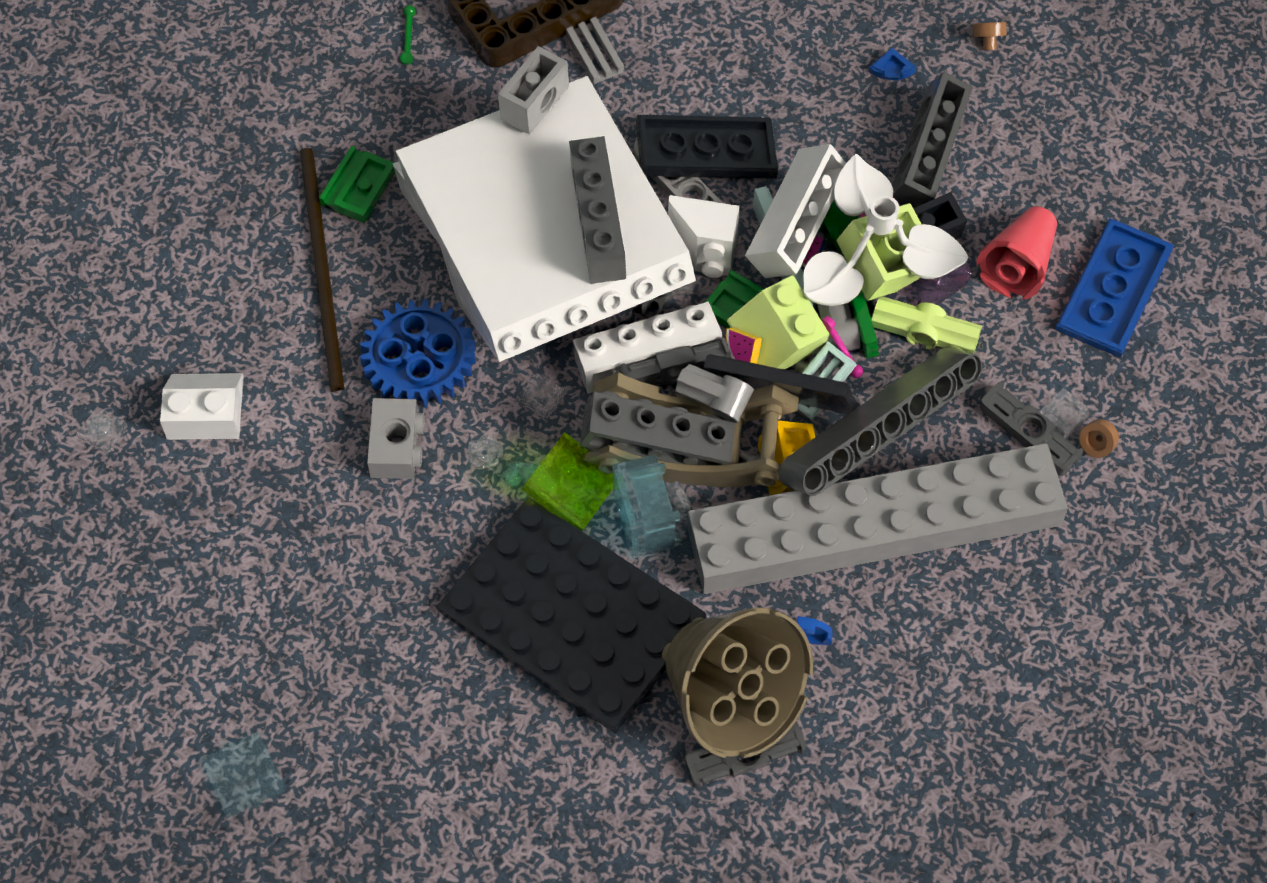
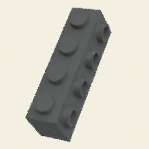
[580,391,735,465]

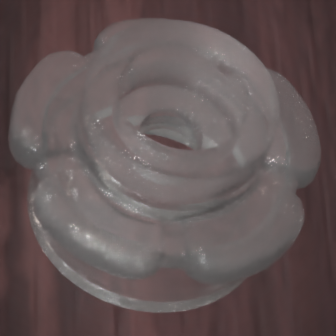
[467,436,503,469]

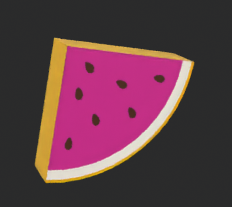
[726,328,762,364]

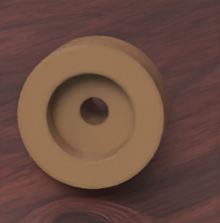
[973,22,1006,50]
[1079,419,1119,458]

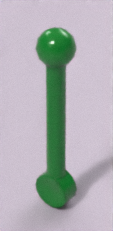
[400,5,416,65]

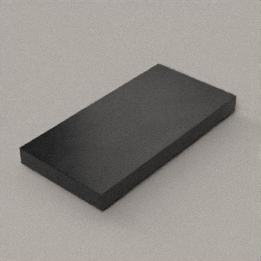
[636,115,778,178]
[704,354,858,414]

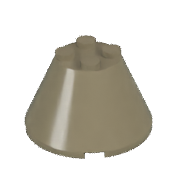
[662,608,813,758]

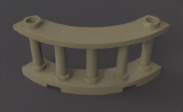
[584,372,799,487]

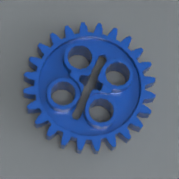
[360,299,476,408]

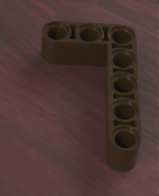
[447,0,624,68]

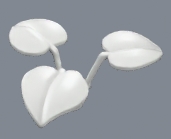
[803,154,968,306]

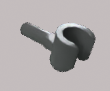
[641,287,682,316]

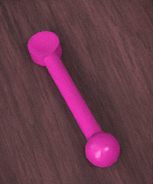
[821,316,863,378]

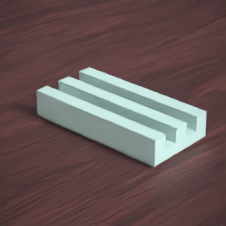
[798,341,857,420]

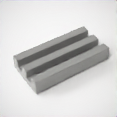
[566,17,624,84]

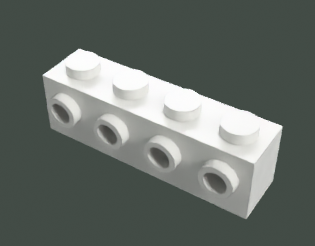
[745,144,846,278]
[573,301,722,393]

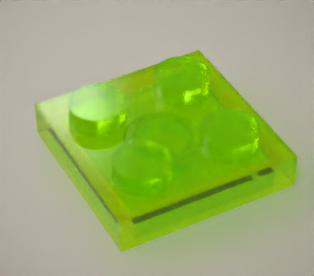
[521,432,622,531]

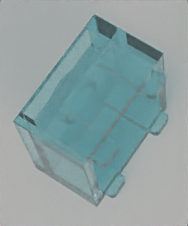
[612,454,680,559]

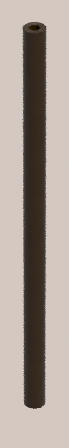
[300,148,345,392]

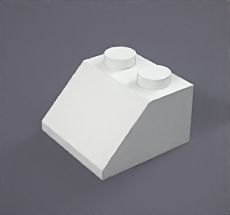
[668,195,739,278]
[160,373,243,440]

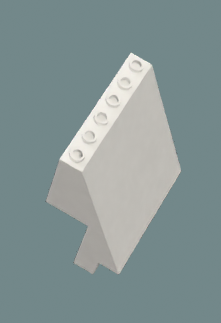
[393,76,696,362]

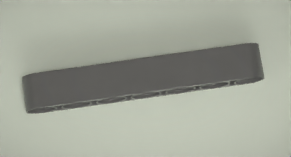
[779,347,982,496]

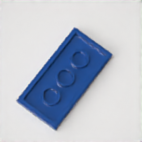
[1055,218,1174,358]

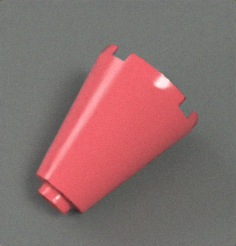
[976,206,1057,299]

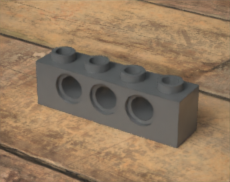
[892,71,973,208]
[569,136,626,284]

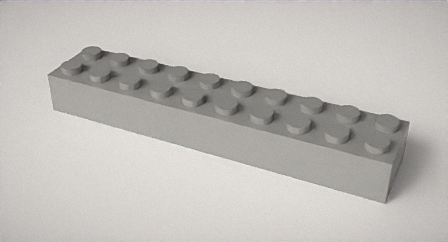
[688,443,1068,594]

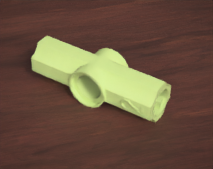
[872,296,982,354]

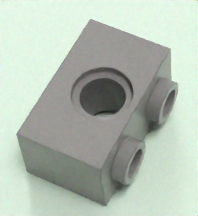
[498,46,569,135]
[367,398,425,479]

